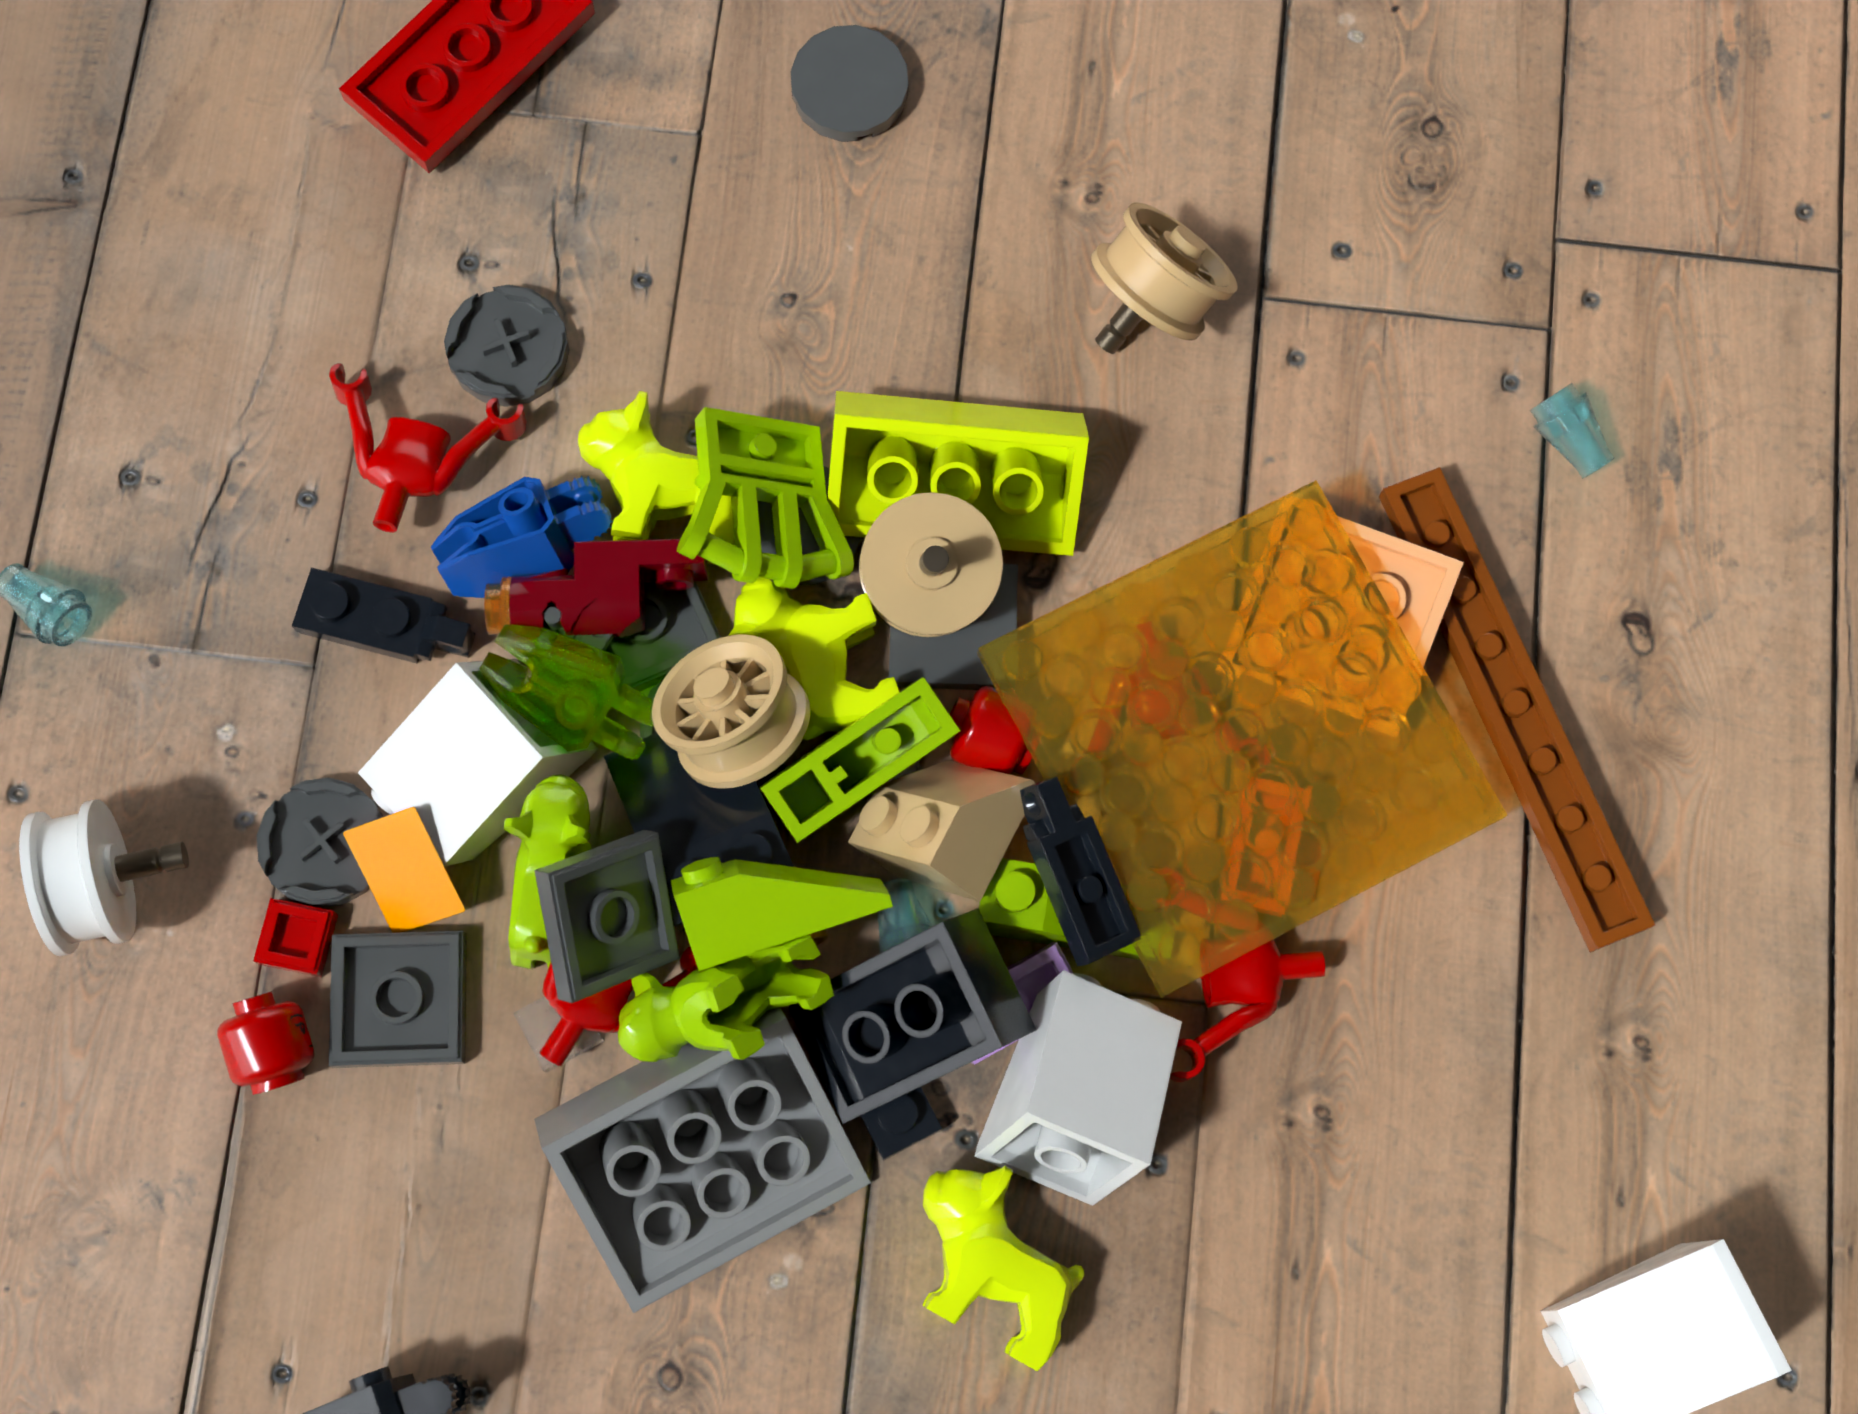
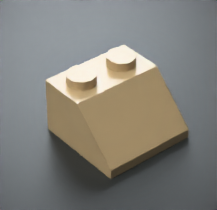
[848,760,1035,902]

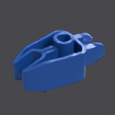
[431,476,613,598]

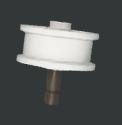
[19,799,189,956]

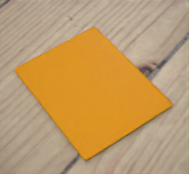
[343,807,465,933]

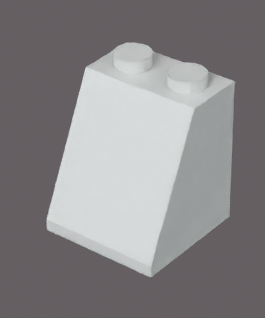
[358,659,598,867]
[974,970,1182,1206]
[1541,1239,1792,1414]

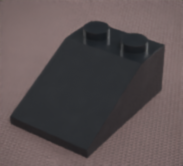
[603,733,794,932]
[788,909,1037,1124]

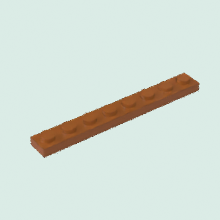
[1379,467,1656,953]

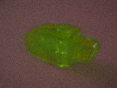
[479,625,654,760]

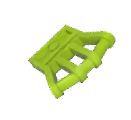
[677,407,854,589]

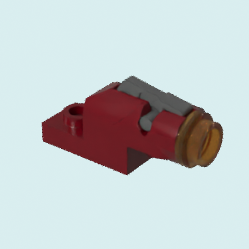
[484,539,708,654]

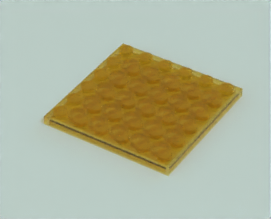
[977,480,1508,998]

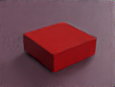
[253,898,338,978]

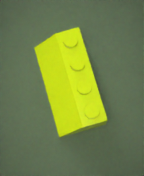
[827,391,1089,556]

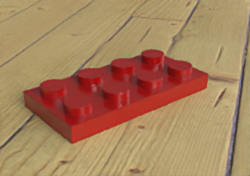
[339,0,595,173]

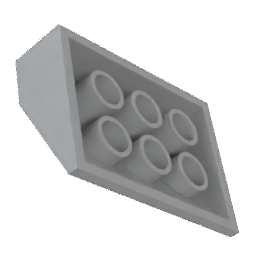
[534,1008,871,1313]

